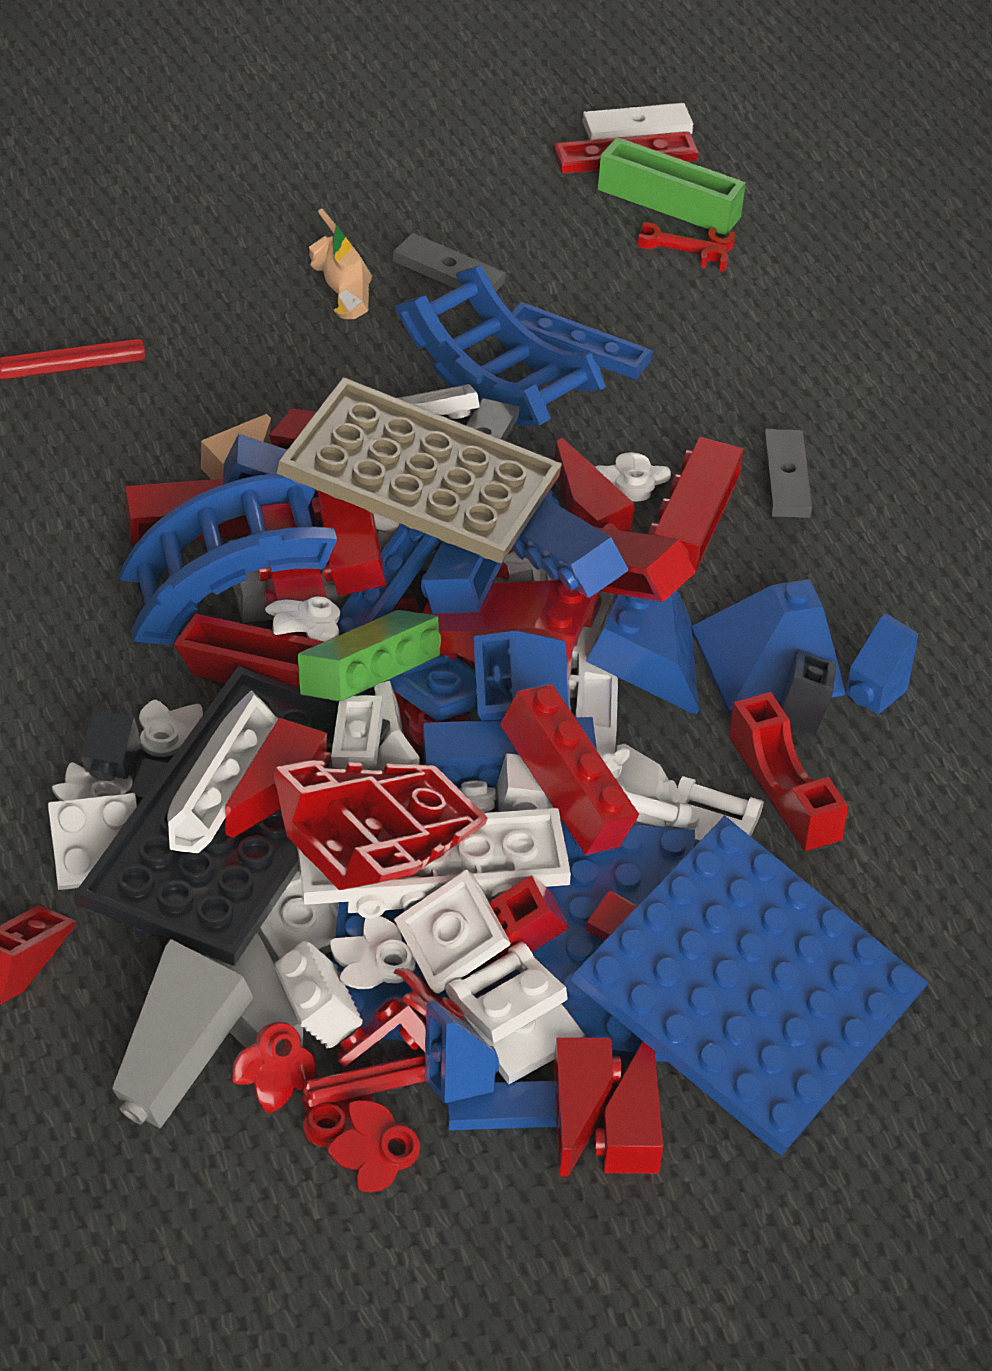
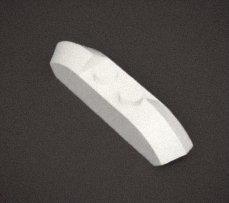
[168,690,278,853]

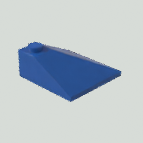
[691,579,845,714]

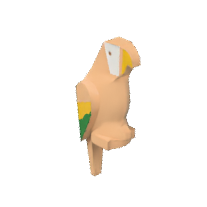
[309,208,372,319]

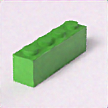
[598,137,746,236]
[298,610,441,701]

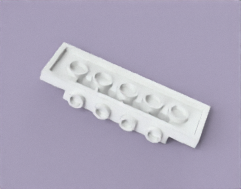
[297,808,571,918]

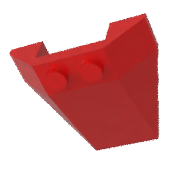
[422,580,602,680]
[273,760,488,890]

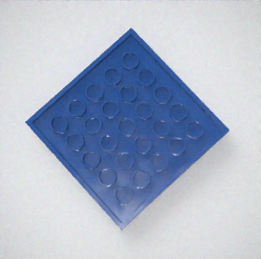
[571,815,929,1155]

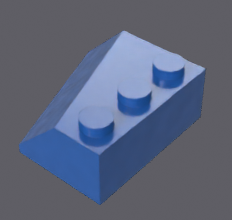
[586,590,699,714]

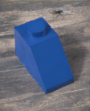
[846,614,919,715]
[425,1001,499,1104]

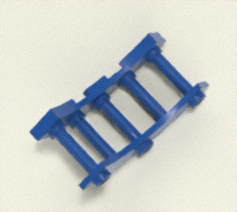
[395,265,606,426]
[119,473,337,645]

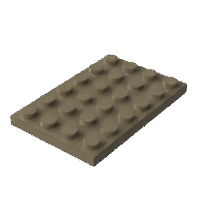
[277,377,562,563]

